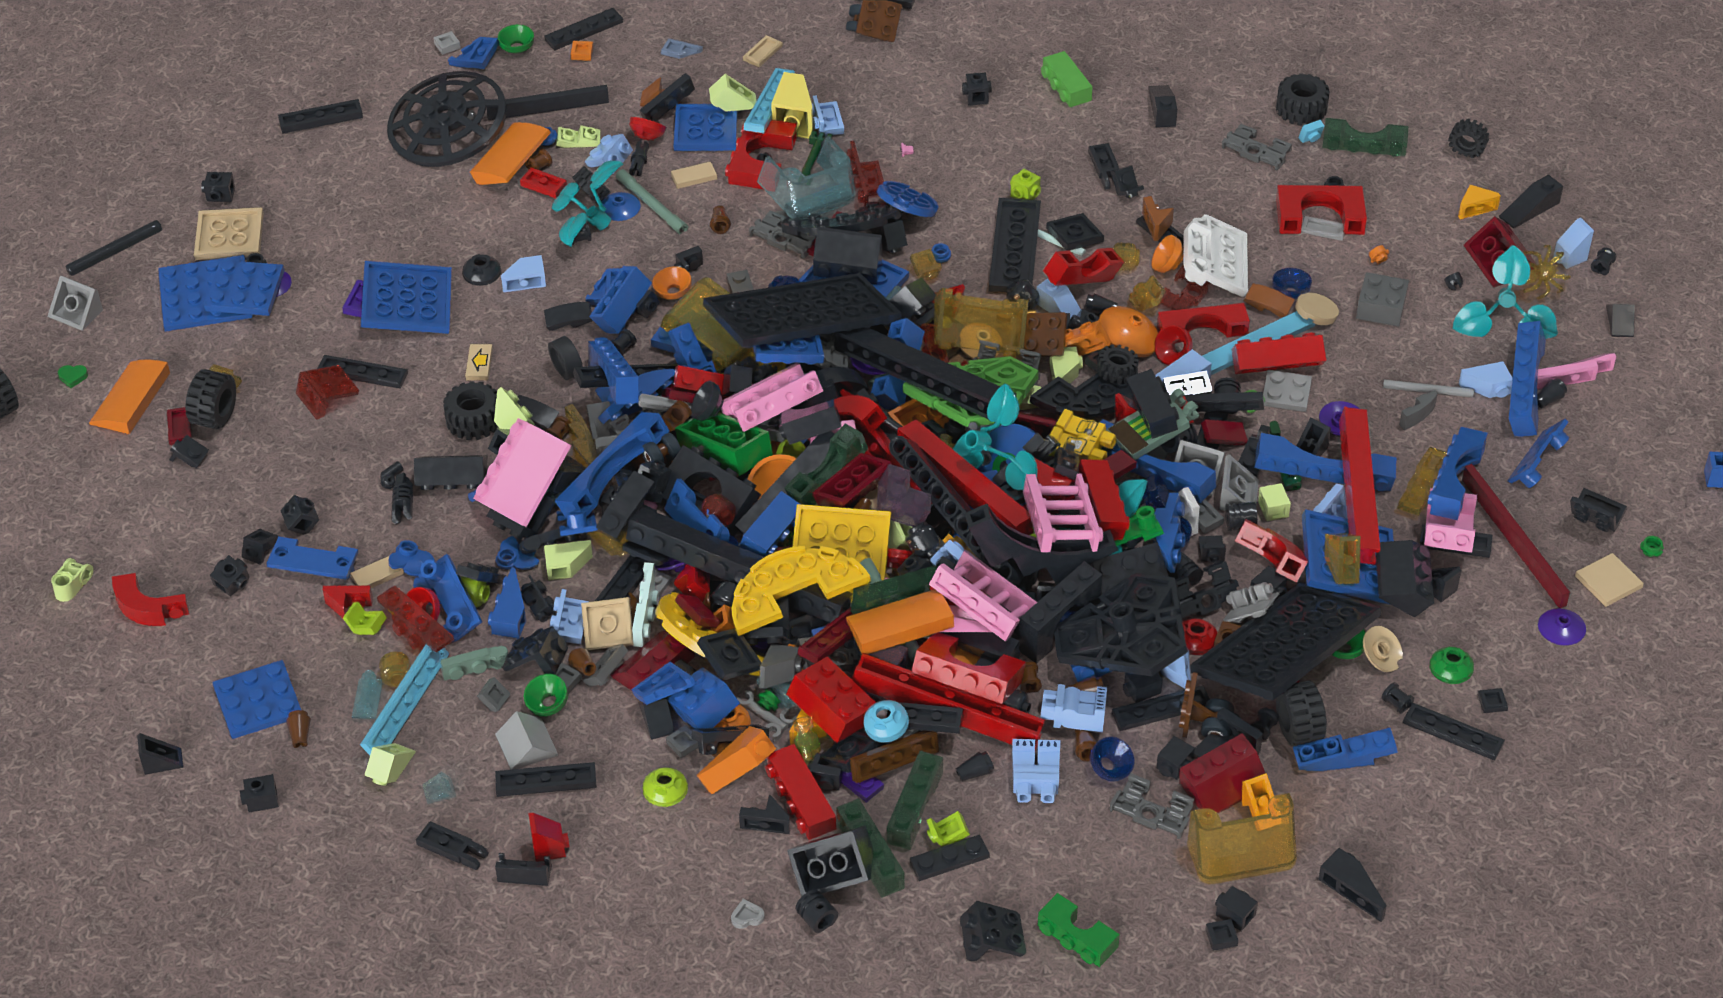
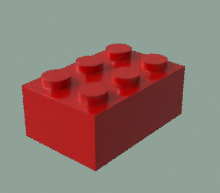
[786,656,876,743]

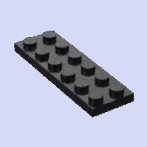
[989,198,1041,293]

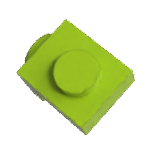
[343,602,387,635]
[926,811,970,847]

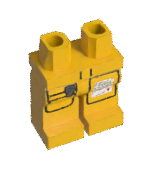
[1049,409,1117,463]

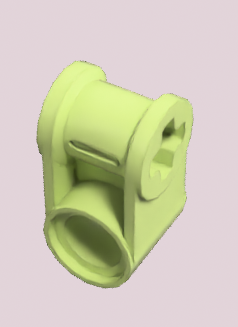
[51,558,93,602]

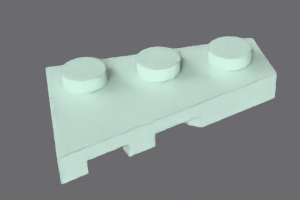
[632,562,659,647]

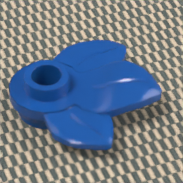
[496,536,539,570]
[388,540,435,577]

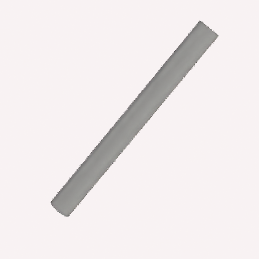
[1383,380,1474,398]

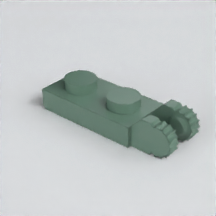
[440,645,508,681]

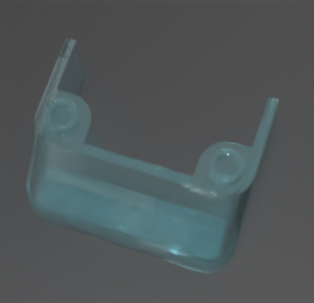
[757,136,856,220]

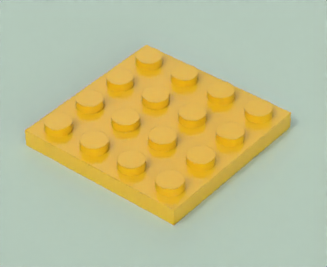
[793,504,891,606]

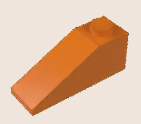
[696,726,776,794]

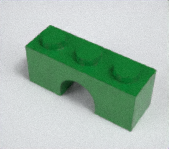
[1038,893,1120,968]

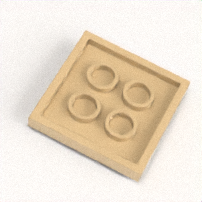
[194,208,264,260]

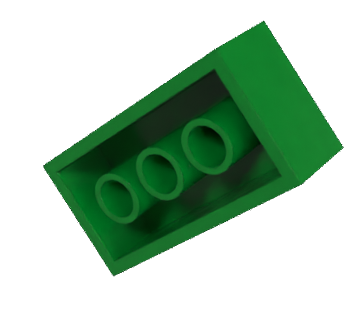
[675,412,773,476]

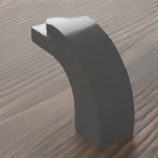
[586,401,618,457]

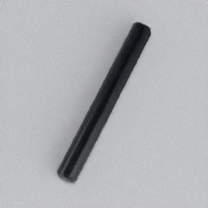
[65,220,162,276]

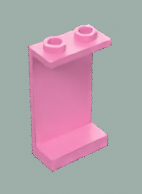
[1424,488,1477,553]

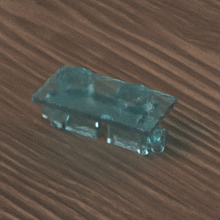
[352,670,383,719]

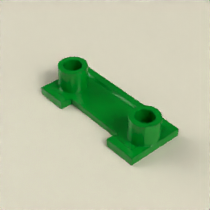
[1084,506,1164,546]

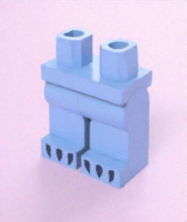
[1041,684,1107,732]
[1012,739,1060,803]

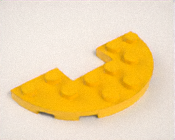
[731,546,871,636]
[655,592,765,676]

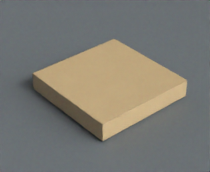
[1575,553,1644,607]
[581,597,634,651]

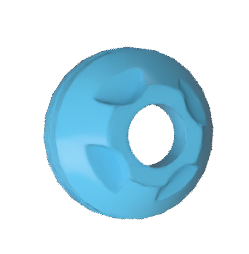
[864,700,909,742]

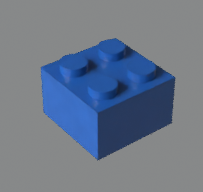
[667,667,740,729]

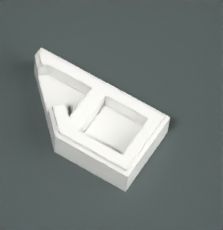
[1179,487,1200,537]

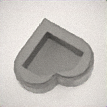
[731,899,765,929]

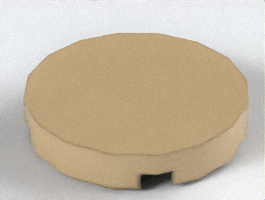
[1295,293,1339,325]

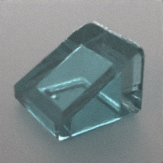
[422,772,456,804]

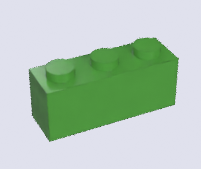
[1041,51,1093,107]

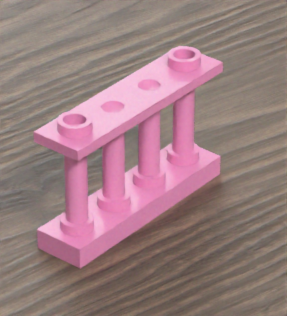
[721,363,823,432]
[1023,474,1103,552]
[929,550,1037,641]

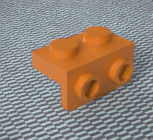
[1065,320,1111,356]

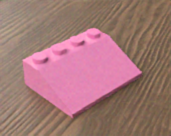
[473,418,571,527]

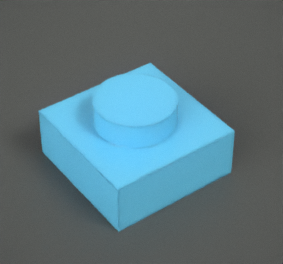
[1298,120,1324,143]

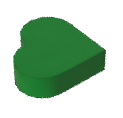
[58,365,88,388]

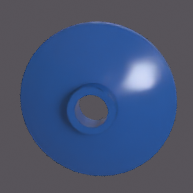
[602,192,641,221]

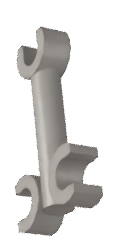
[737,690,797,741]

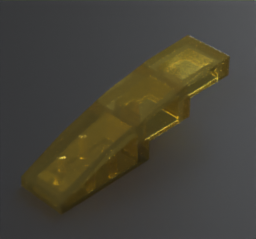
[565,404,597,468]
[1397,447,1447,516]

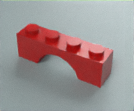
[1043,248,1124,286]
[1157,303,1250,343]

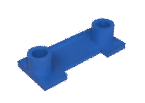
[1507,419,1569,488]
[664,479,730,542]
[557,510,597,536]
[266,536,358,580]
[418,554,482,643]

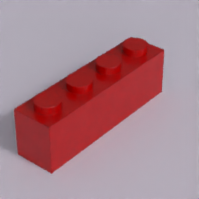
[1231,332,1327,374]
[1079,459,1130,540]
[765,744,837,840]

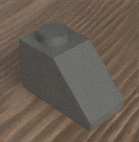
[759,644,803,688]

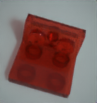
[296,365,359,420]

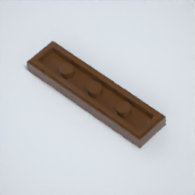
[850,730,939,783]

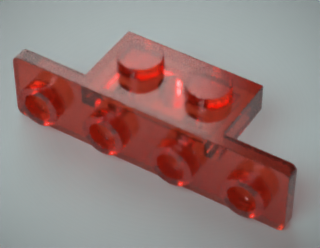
[847,141,884,207]
[377,586,454,652]

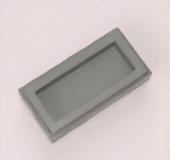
[1301,216,1345,241]

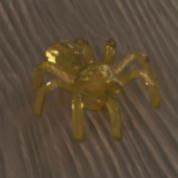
[1523,244,1571,300]

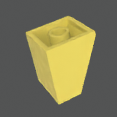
[771,72,813,139]

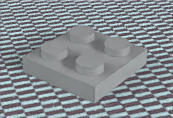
[1263,370,1312,412]

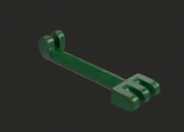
[797,131,833,186]
[1269,421,1302,491]

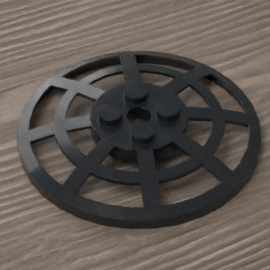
[387,71,507,167]

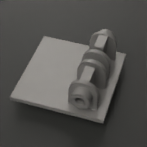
[1222,582,1279,624]

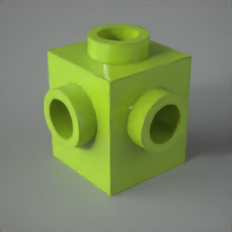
[1010,169,1041,200]

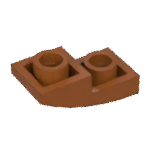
[1243,283,1295,318]

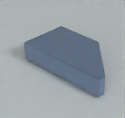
[661,39,703,59]

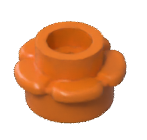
[1369,245,1389,264]

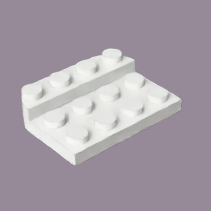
[1183,214,1248,297]

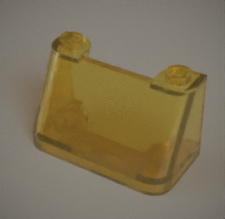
[660,277,755,374]
[934,288,1028,358]
[1187,793,1297,884]

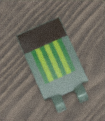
[1107,388,1199,460]

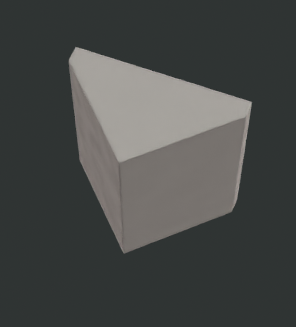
[47,276,103,331]
[1174,440,1225,497]
[1220,454,1259,511]
[495,711,558,770]

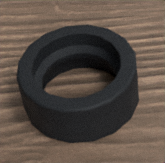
[548,336,583,380]

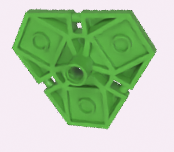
[903,356,1038,427]

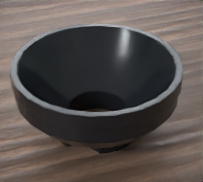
[462,254,501,286]
[691,380,724,421]

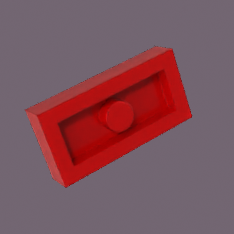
[520,168,567,198]

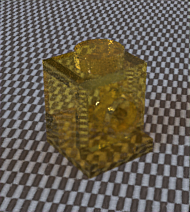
[1129,275,1166,311]

